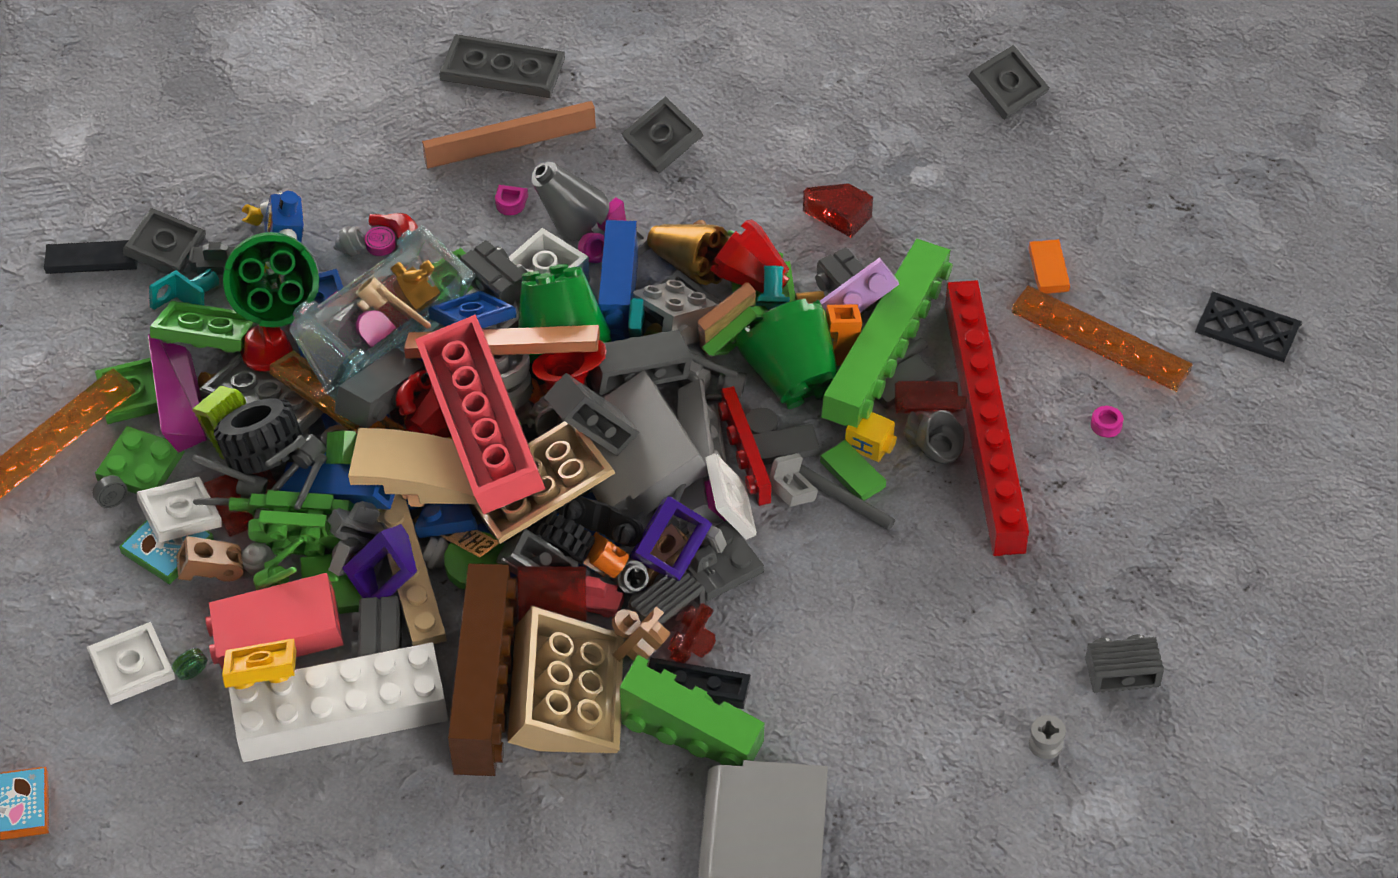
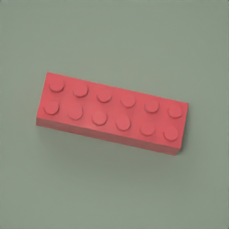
[415,314,546,514]

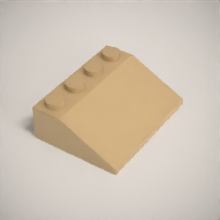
[472,421,615,544]
[507,606,624,753]

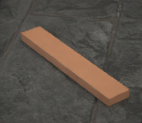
[422,101,596,169]
[404,325,600,359]

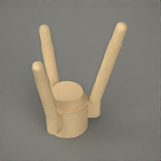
[356,276,431,344]

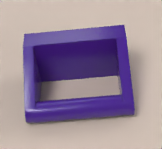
[629,496,712,581]
[342,524,417,599]

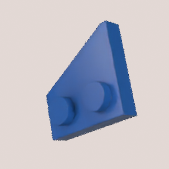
[415,504,478,538]

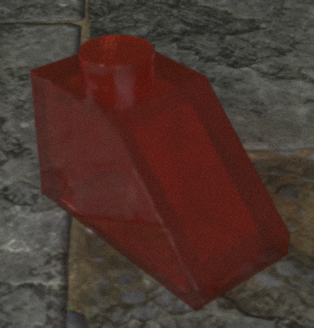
[803,183,873,238]

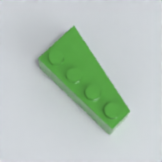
[620,655,765,766]

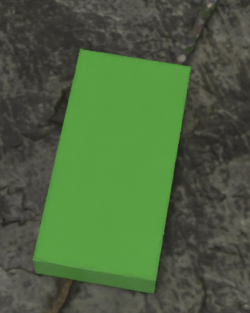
[326,431,357,464]
[820,440,886,501]

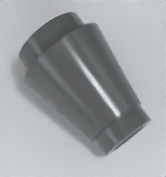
[609,561,649,594]

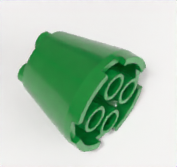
[223,232,319,327]
[518,264,612,363]
[735,299,838,409]

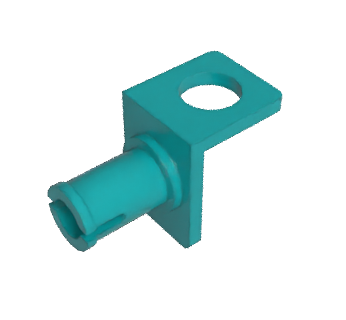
[756,266,790,310]
[149,269,220,310]

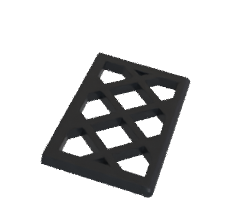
[1195,291,1302,363]

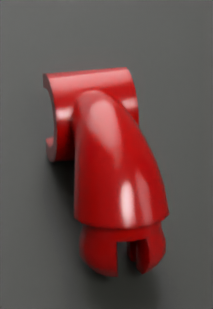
[396,370,431,416]

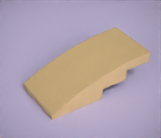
[348,428,478,504]

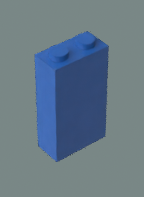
[598,220,638,342]

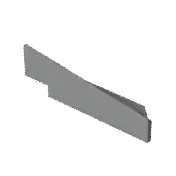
[673,378,727,522]

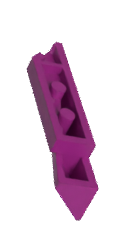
[148,334,207,453]

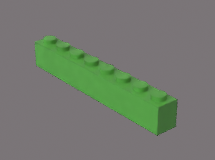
[821,238,953,428]

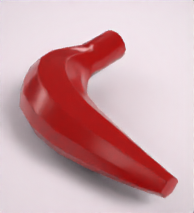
[369,213,419,268]

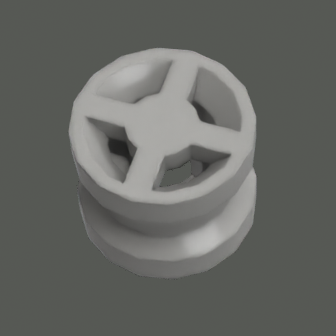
[1029,715,1066,759]

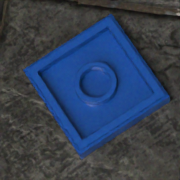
[428,291,516,329]

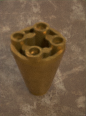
[647,224,729,285]

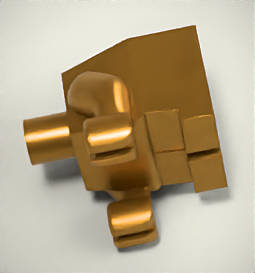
[390,260,441,318]

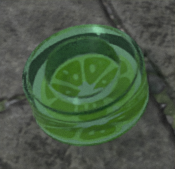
[172,648,208,680]

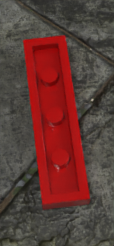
[717,386,772,506]

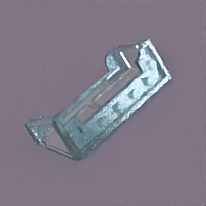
[289,225,476,400]

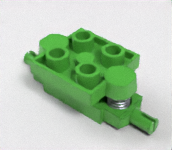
[229,490,354,557]

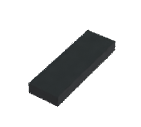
[44,240,138,274]
[648,657,751,709]

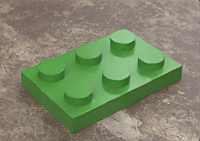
[150,301,258,352]

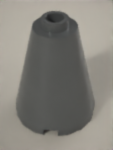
[531,162,609,241]

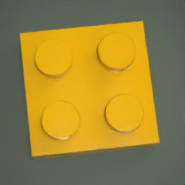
[222,638,297,689]

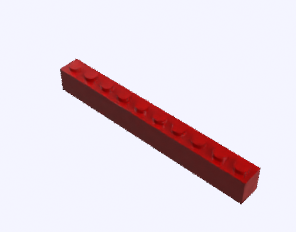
[945,280,1029,556]

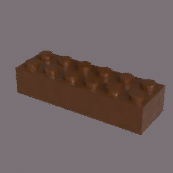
[448,564,518,776]

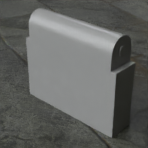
[590,370,708,518]
[698,760,828,878]

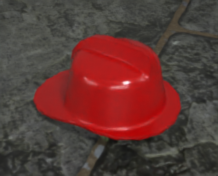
[240,324,293,372]
[532,340,607,392]

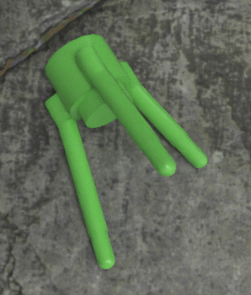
[253,537,339,590]

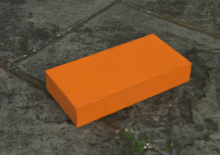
[1029,239,1070,294]

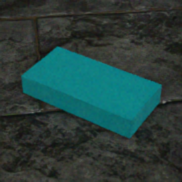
[628,298,646,338]

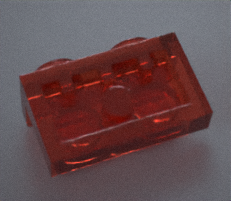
[895,381,967,414]

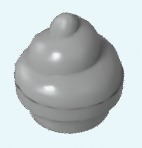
[333,226,366,256]
[422,537,449,570]
[242,543,274,575]

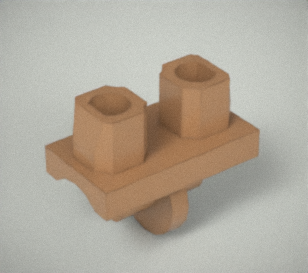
[612,606,671,662]

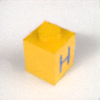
[845,412,897,462]

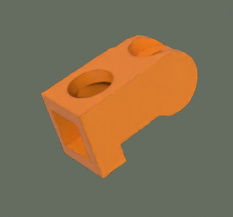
[826,304,862,366]
[583,532,629,578]

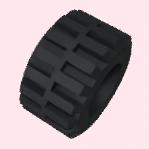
[214,398,304,474]

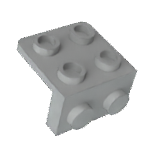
[632,280,718,345]

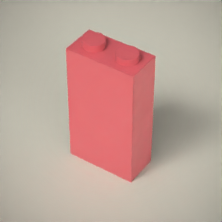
[205,573,344,670]

